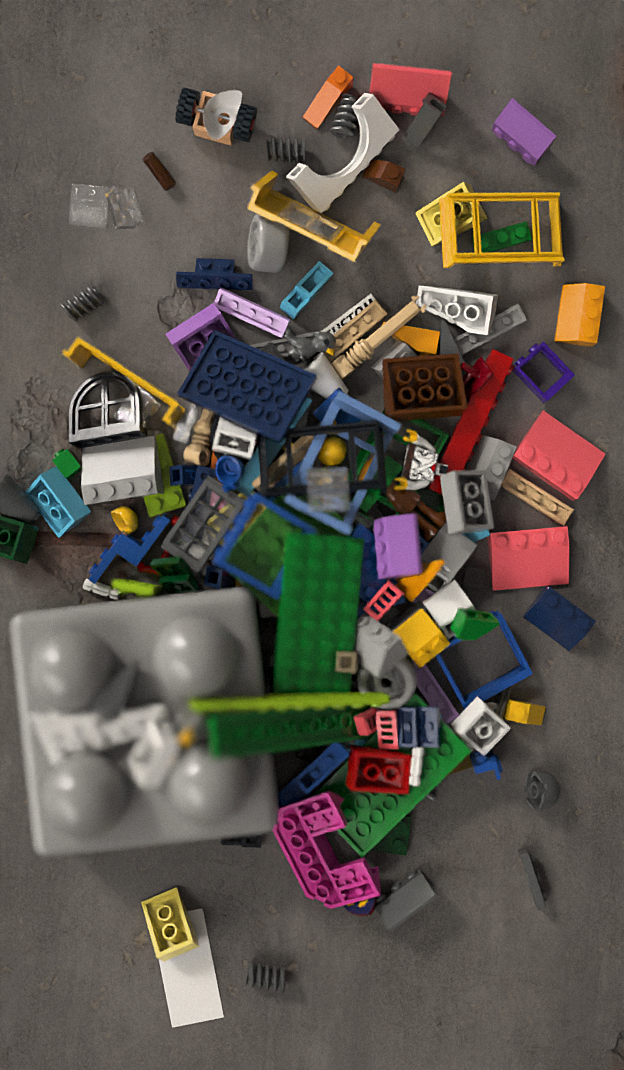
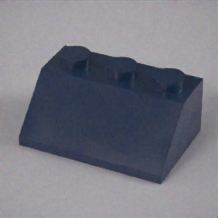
[522,586,596,651]

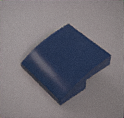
[397,706,441,748]

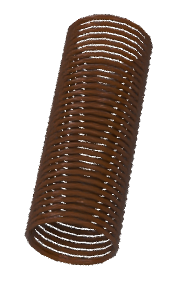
[143,152,176,191]

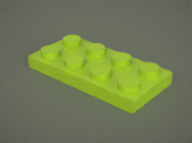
[143,433,187,518]
[112,579,163,598]

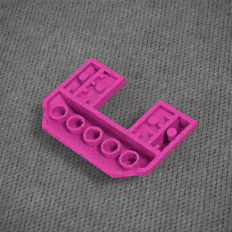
[272,791,381,909]

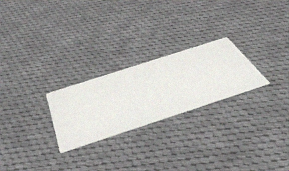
[159,908,224,1027]

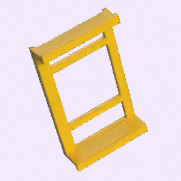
[439,192,565,268]
[63,337,186,431]

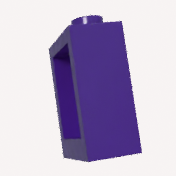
[512,341,575,404]

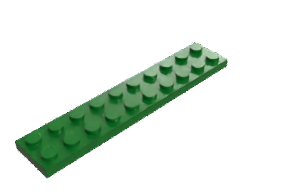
[209,704,377,760]

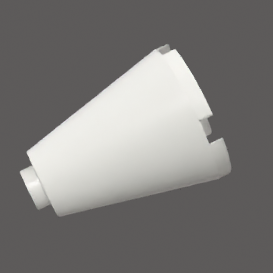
[303,352,349,399]

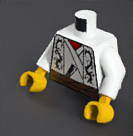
[394,430,448,491]

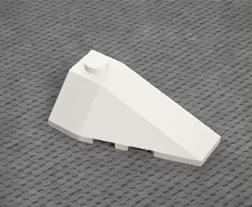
[416,285,498,335]

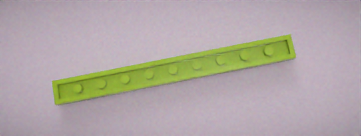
[189,692,390,714]

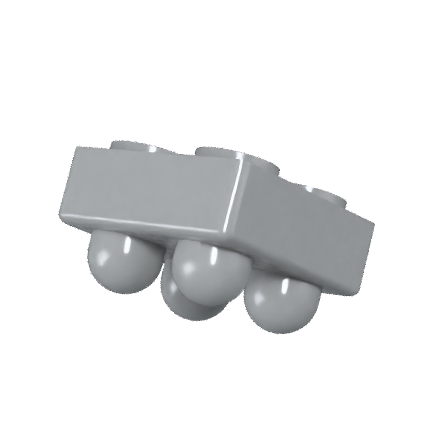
[10,587,280,857]

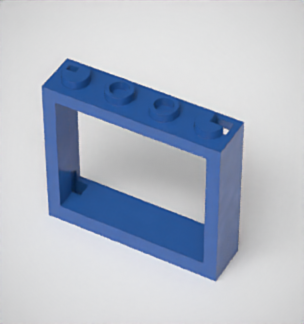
[213,493,317,600]
[435,610,533,710]

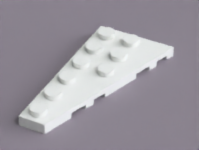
[30,705,172,767]

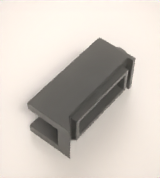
[403,92,447,148]

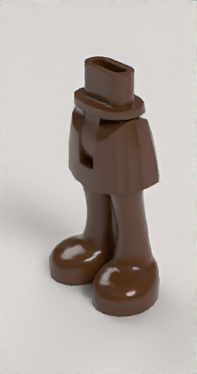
[386,481,446,542]

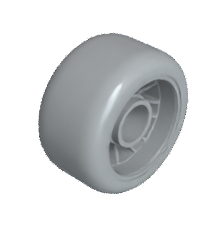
[247,213,289,273]
[357,655,417,710]

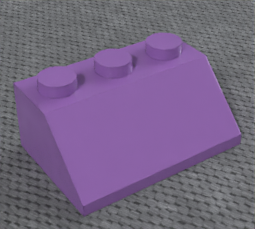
[492,98,556,166]
[165,303,237,372]
[373,514,422,579]

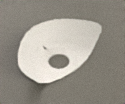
[203,90,242,140]

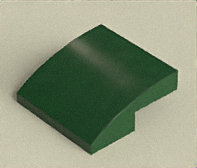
[150,557,199,594]

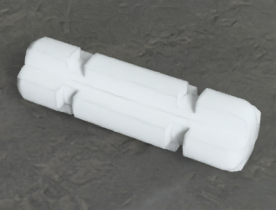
[83,579,120,600]
[409,747,424,786]

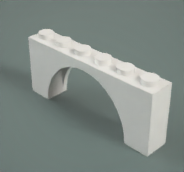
[286,93,399,213]

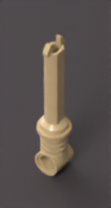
[331,296,426,380]
[184,409,215,466]

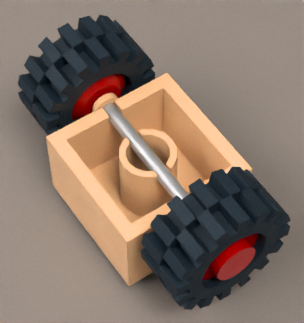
[175,87,257,145]

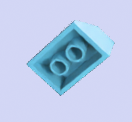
[25,466,91,538]

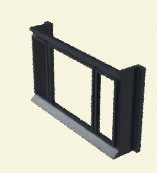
[258,421,388,501]

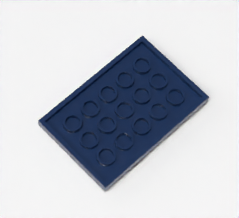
[177,330,317,444]

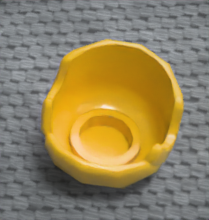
[317,435,347,466]
[111,506,138,535]

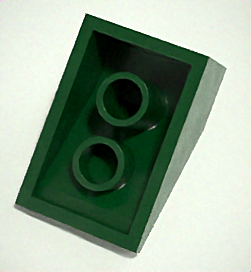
[0,515,39,564]

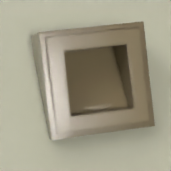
[336,651,359,673]

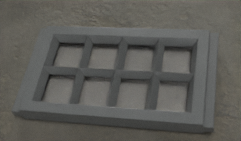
[161,476,245,573]

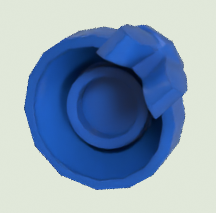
[215,455,245,493]

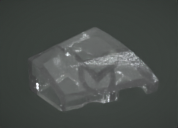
[173,402,200,444]

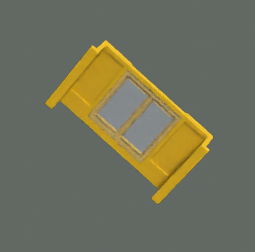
[248,171,381,261]

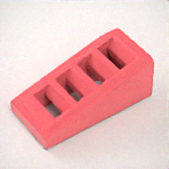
[363,580,405,622]
[354,707,389,736]
[376,709,399,749]

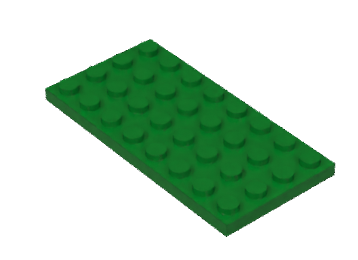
[272,532,364,695]
[313,693,472,858]

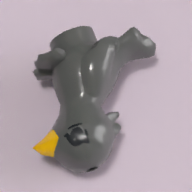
[285,328,336,365]

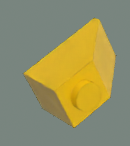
[504,699,546,725]

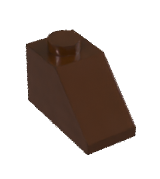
[362,159,406,193]

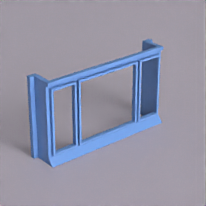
[283,391,402,535]

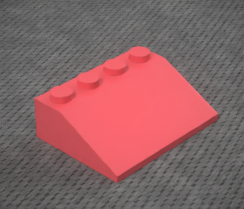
[370,63,452,116]
[512,410,605,501]
[487,526,569,591]

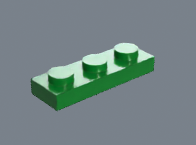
[471,221,532,253]
[352,456,403,513]

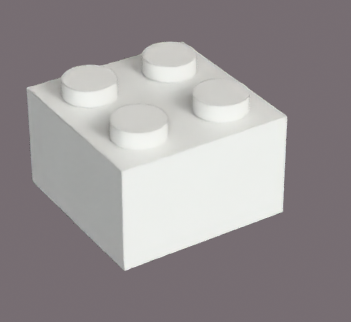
[451,697,511,756]

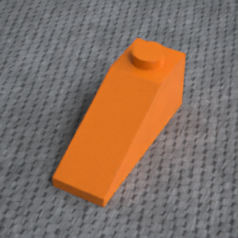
[303,65,354,130]

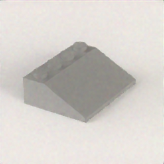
[81,436,164,505]

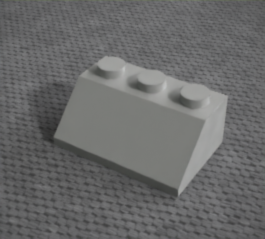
[464,435,517,501]
[354,613,408,679]

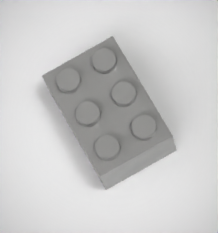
[440,470,494,534]

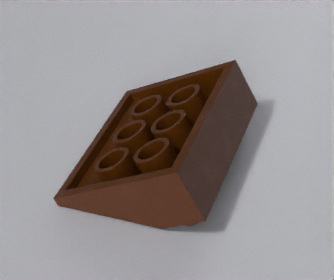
[382,353,467,421]

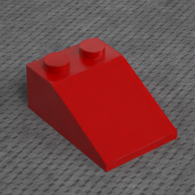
[346,746,413,794]

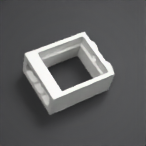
[128,719,180,788]

